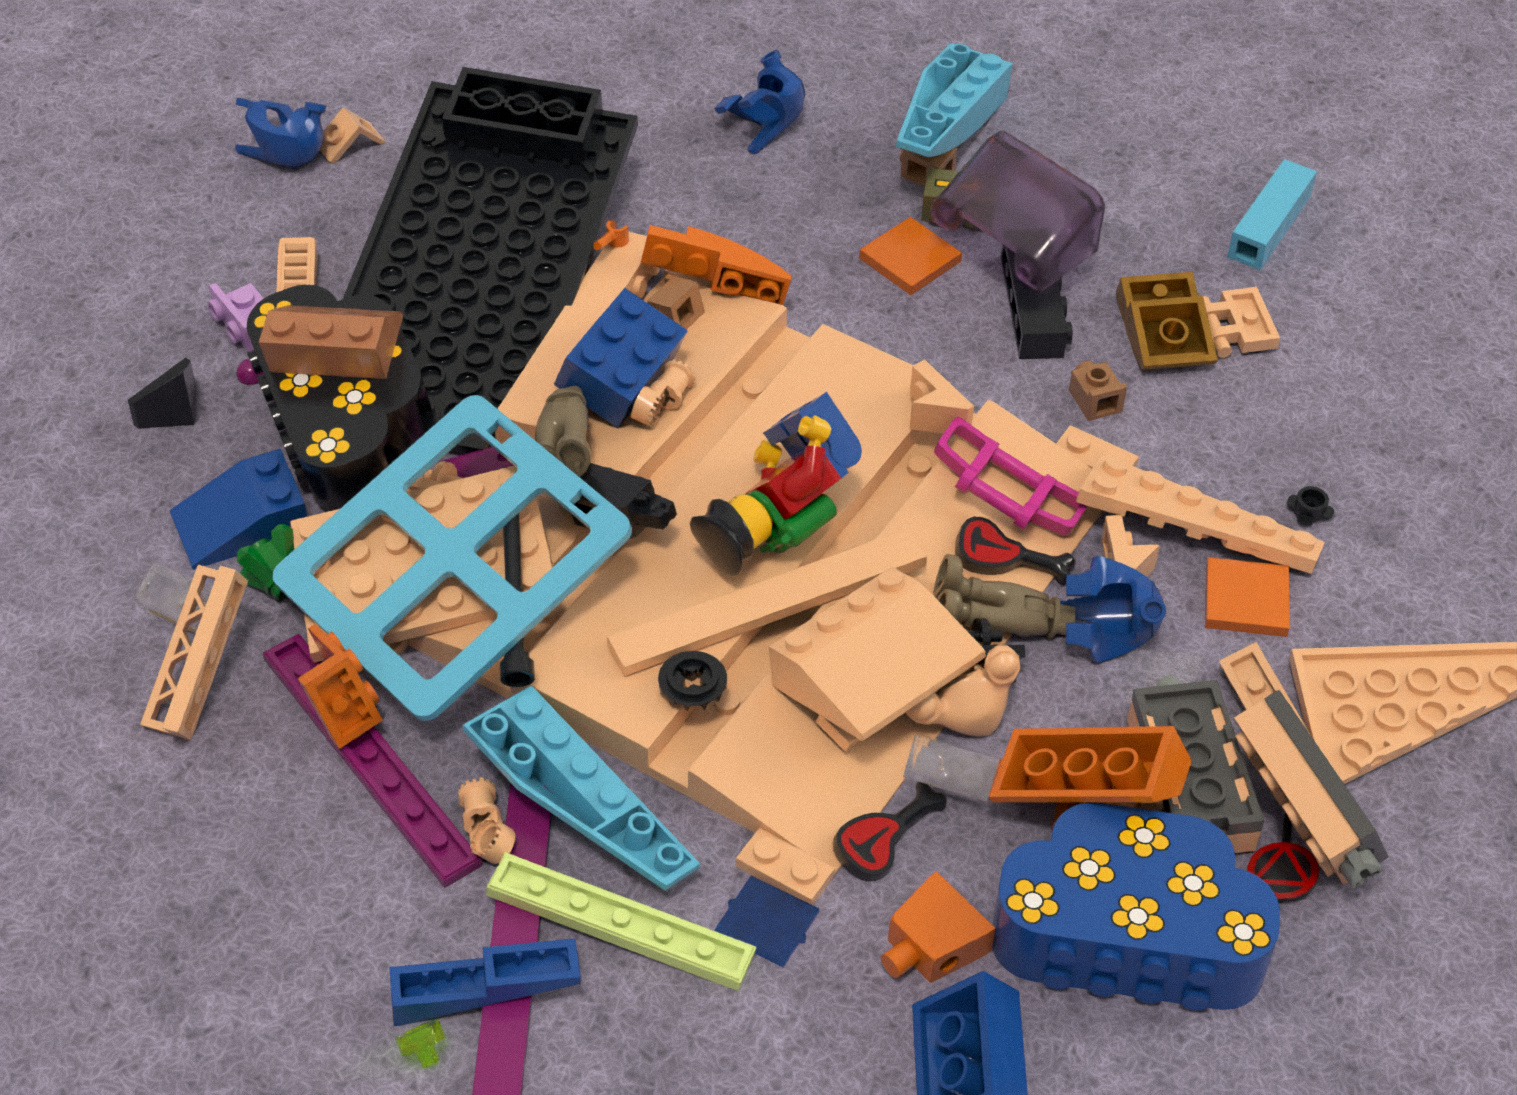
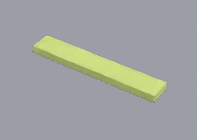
[486,852,756,991]

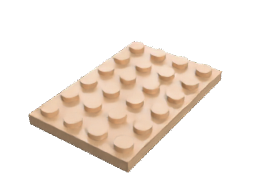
[290,466,553,663]

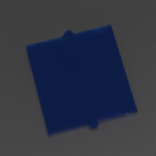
[714,876,820,968]

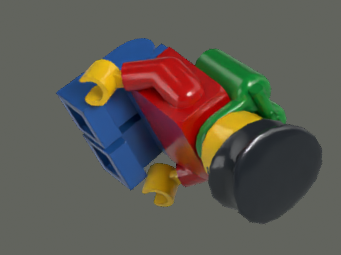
[690,392,862,577]

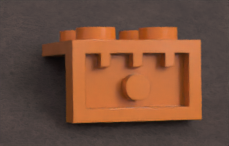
[297,624,383,749]

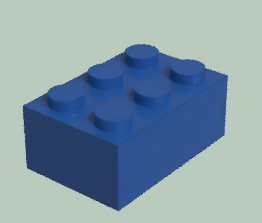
[554,288,688,428]

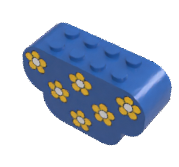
[992,802,1280,1011]

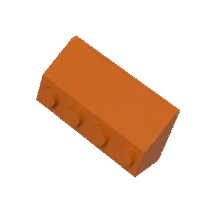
[988,726,1192,803]

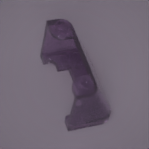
[930,131,1105,293]

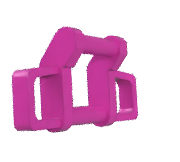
[934,417,1088,536]

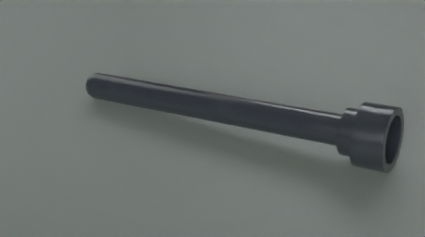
[500,513,535,687]

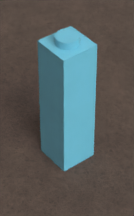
[1227,159,1317,270]

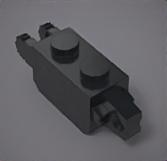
[572,463,677,539]

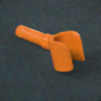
[593,220,629,250]

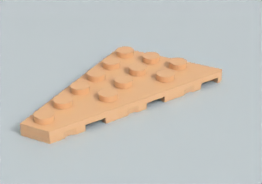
[1289,642,1517,784]

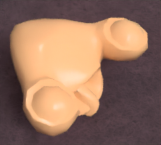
[905,645,1020,737]

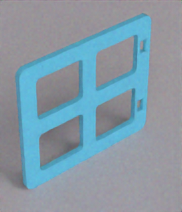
[273,395,632,721]

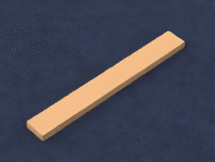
[607,528,927,676]

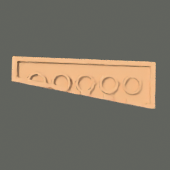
[1076,454,1325,574]

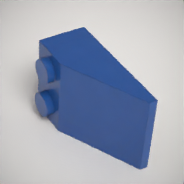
[170,449,307,570]

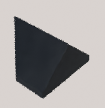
[128,357,196,429]

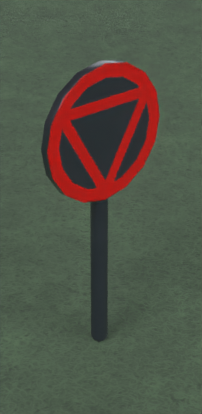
[1247,812,1319,902]

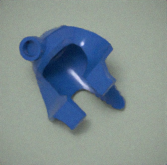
[714,49,805,154]
[235,98,327,167]
[1060,556,1166,663]

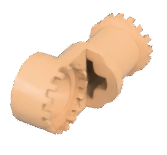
[631,359,695,427]
[458,777,515,864]

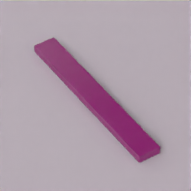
[263,633,482,888]
[472,784,553,1095]

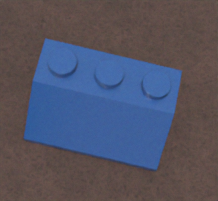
[912,971,1028,1095]

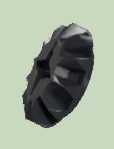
[658,651,727,711]

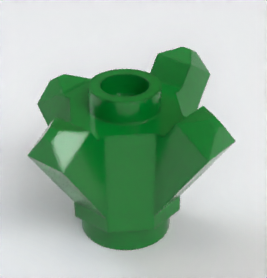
[237,524,294,601]

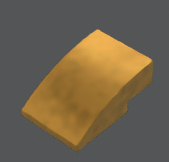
[1115,272,1218,370]

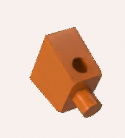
[881,871,996,983]

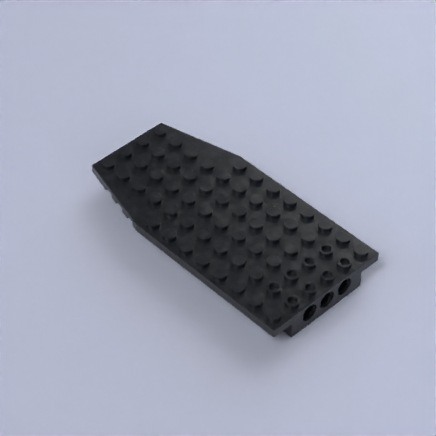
[343,67,638,455]

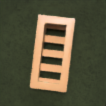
[276,237,319,292]

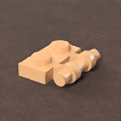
[1203,287,1280,358]

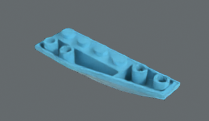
[896,43,1013,157]
[462,685,700,891]

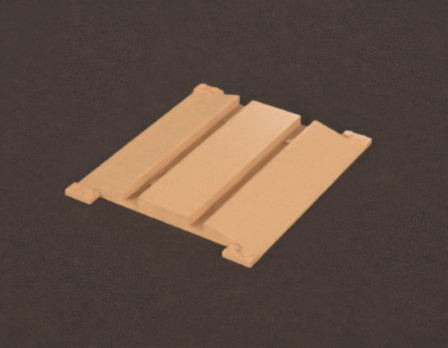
[388,269,1139,907]

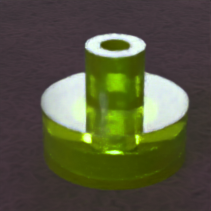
[395,1019,446,1068]

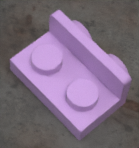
[207,283,264,352]

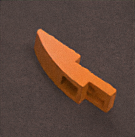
[640,225,792,305]

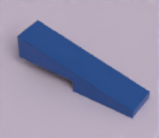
[389,939,581,1026]

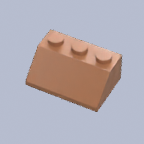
[259,305,403,379]

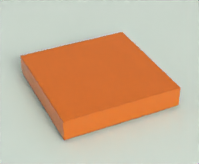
[859,217,962,295]
[1205,557,1290,637]

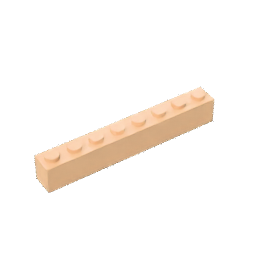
[495,232,660,444]

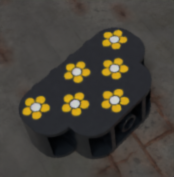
[247,285,436,511]

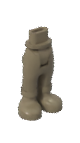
[535,386,592,477]
[933,554,1075,638]

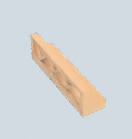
[140,565,248,740]

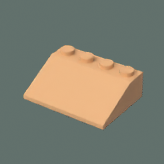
[768,567,986,741]

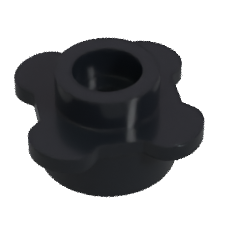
[1287,486,1334,526]

